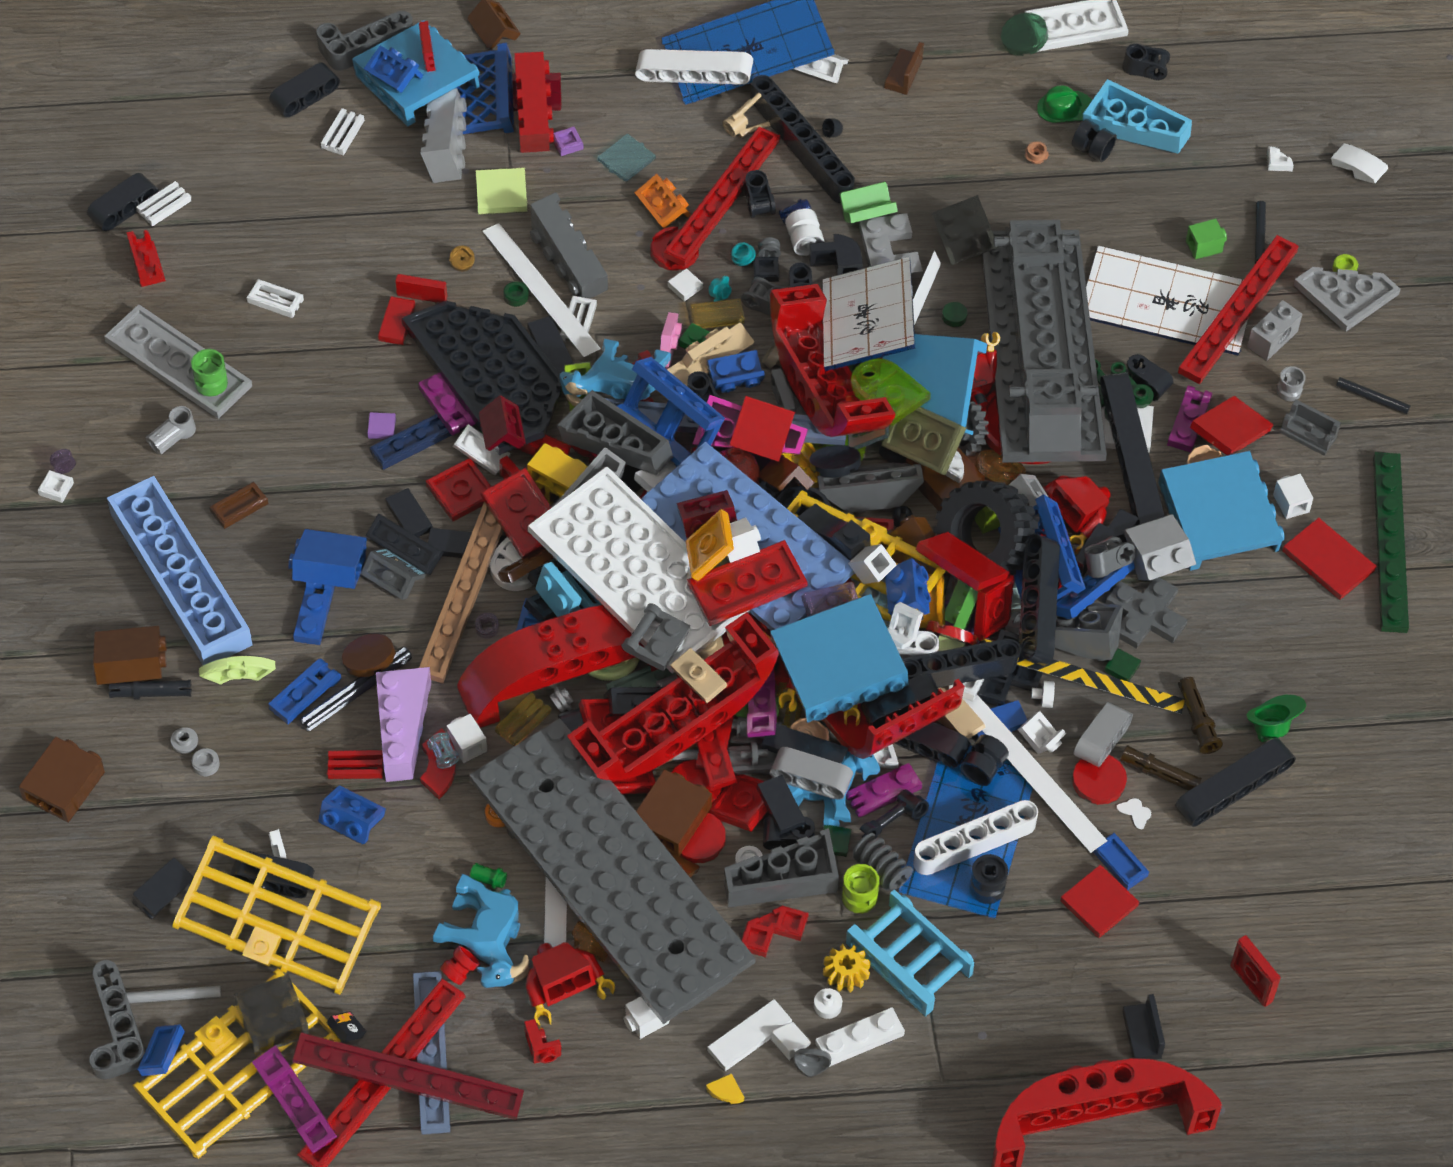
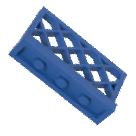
[455,43,514,134]
[998,494,1086,600]

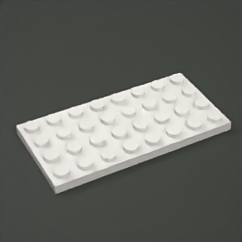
[528,467,750,674]

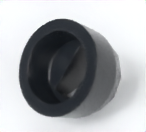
[822,118,843,138]
[892,506,913,527]

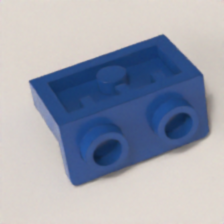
[364,45,423,93]
[707,350,765,393]
[318,785,386,844]

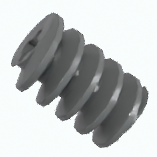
[853,833,913,891]

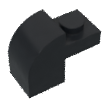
[809,234,863,276]

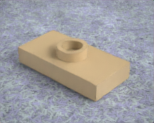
[670,648,727,703]

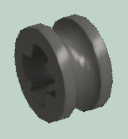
[758,237,781,258]

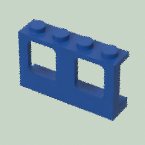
[617,357,725,467]

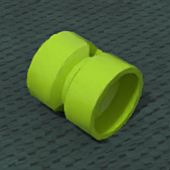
[842,864,879,914]

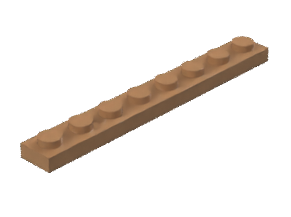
[419,502,503,683]

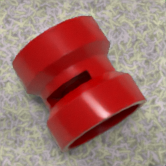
[440,946,480,985]

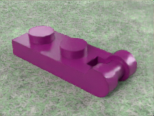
[418,373,476,436]
[1167,385,1213,453]

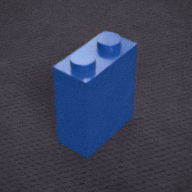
[288,529,367,589]

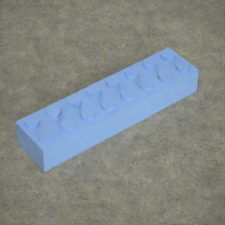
[107,476,252,665]

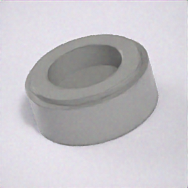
[191,748,220,777]

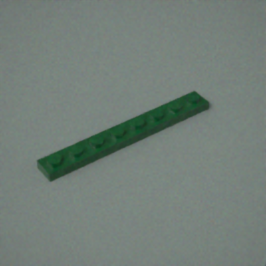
[1373,452,1409,633]

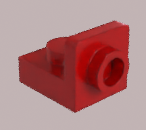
[524,1019,561,1064]

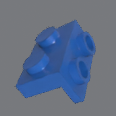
[885,558,931,616]

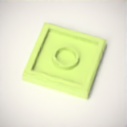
[476,168,527,214]

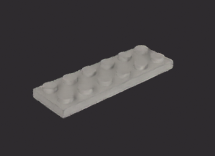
[104,304,252,419]

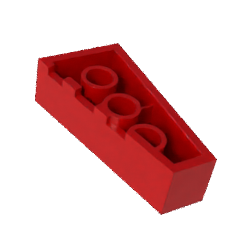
[514,52,554,153]

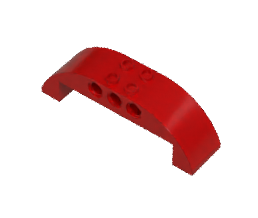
[770,284,895,437]
[457,605,658,728]
[567,612,779,781]
[991,1059,1222,1167]

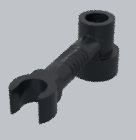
[860,789,929,839]

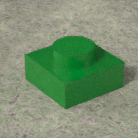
[679,323,710,349]

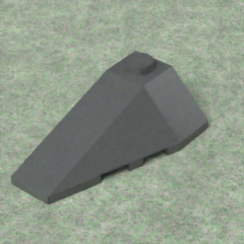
[1006,603,1123,661]

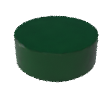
[503,281,529,307]
[942,302,968,327]

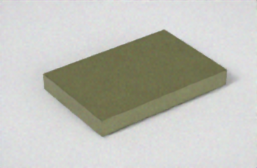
[881,399,966,475]

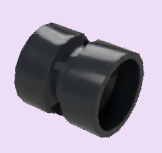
[1071,119,1117,162]
[960,734,1009,786]
[969,854,1008,904]

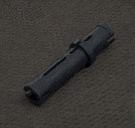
[109,680,192,700]

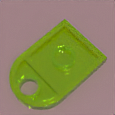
[851,359,931,426]

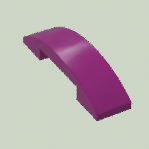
[747,665,777,737]
[252,1045,337,1154]

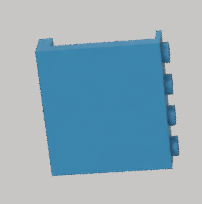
[352,20,480,126]
[876,334,987,435]
[1158,451,1284,571]
[770,594,909,723]

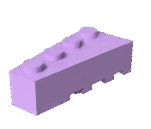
[376,667,431,782]

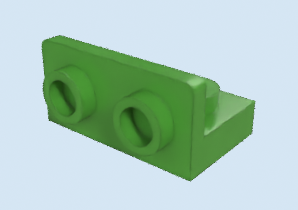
[945,580,978,630]

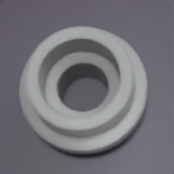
[550,687,574,713]
[171,728,198,754]

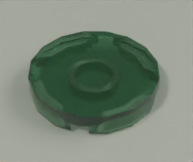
[1001,12,1048,56]

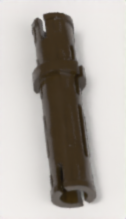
[1120,745,1202,791]

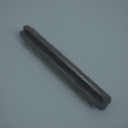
[300,646,412,731]

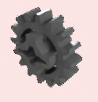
[958,401,989,457]

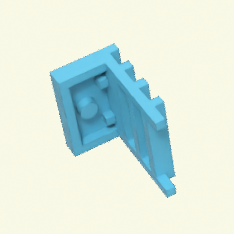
[535,562,602,617]

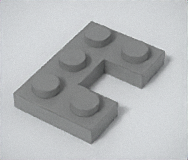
[859,213,923,279]

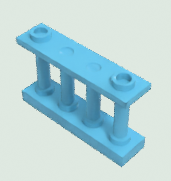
[846,890,974,1017]

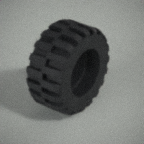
[933,481,1038,576]

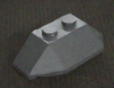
[818,462,924,513]

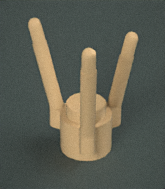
[723,93,770,138]

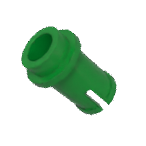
[470,863,507,890]

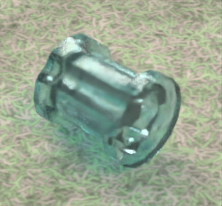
[427,732,460,769]

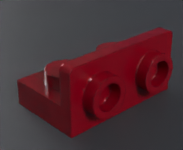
[676,490,737,539]

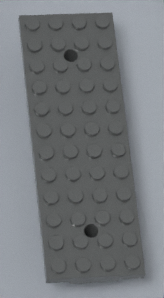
[980,220,1107,463]
[469,718,756,1024]

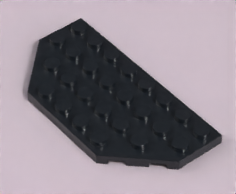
[402,301,562,455]

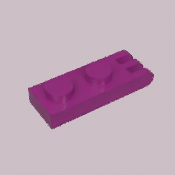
[846,763,922,817]

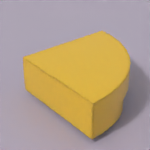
[706,1074,744,1104]

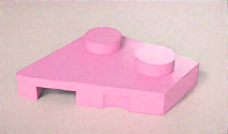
[660,312,682,369]

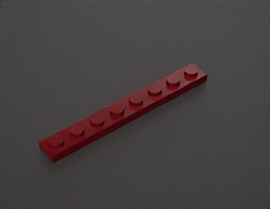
[293,1033,524,1120]

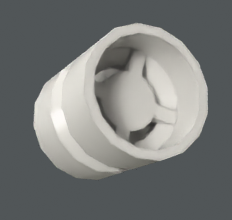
[785,209,825,256]

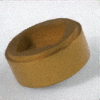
[450,245,475,272]

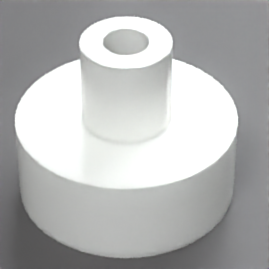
[1031,681,1055,708]
[814,988,842,1019]

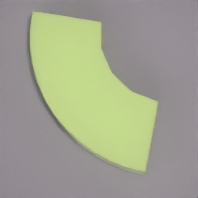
[199,656,276,684]

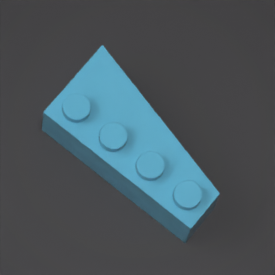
[1083,79,1192,154]

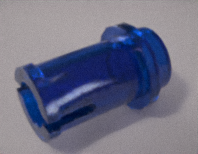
[779,199,812,225]

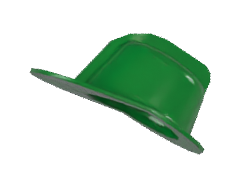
[1037,85,1092,123]
[1246,694,1306,742]

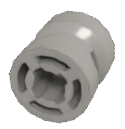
[1277,366,1305,401]

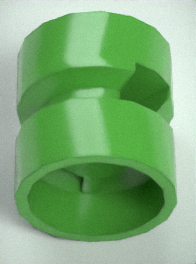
[191,349,228,397]

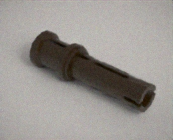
[1178,676,1223,754]

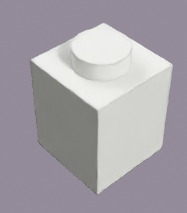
[1273,474,1313,519]
[726,518,761,563]
[848,544,896,584]
[447,714,487,763]
[624,997,669,1039]

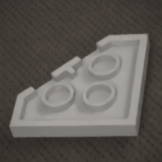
[1294,267,1400,332]

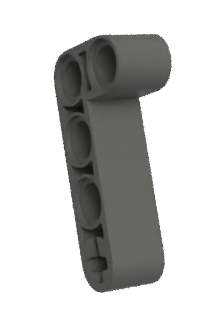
[316,11,413,71]
[89,960,145,1080]

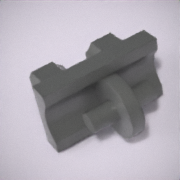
[729,742,777,775]

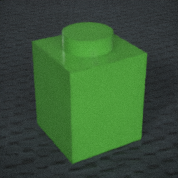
[1186,219,1227,259]

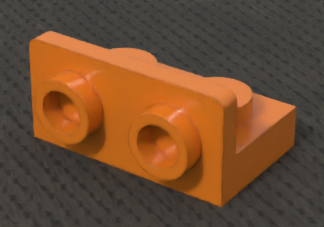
[635,174,691,228]

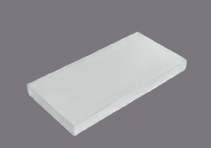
[1024,0,1128,52]

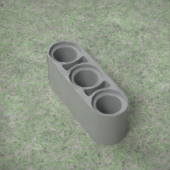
[1074,702,1133,767]
[770,747,854,800]

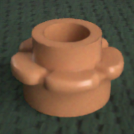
[1025,141,1049,164]

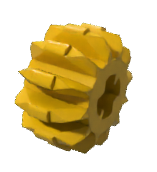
[823,944,870,993]

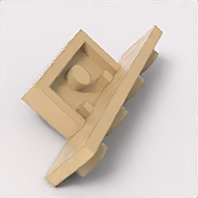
[667,323,754,386]

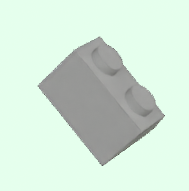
[1124,514,1196,580]

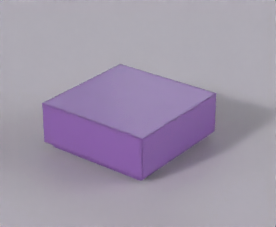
[554,127,583,156]
[368,413,396,439]

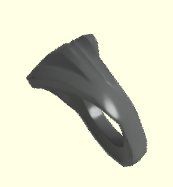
[794,1048,831,1077]

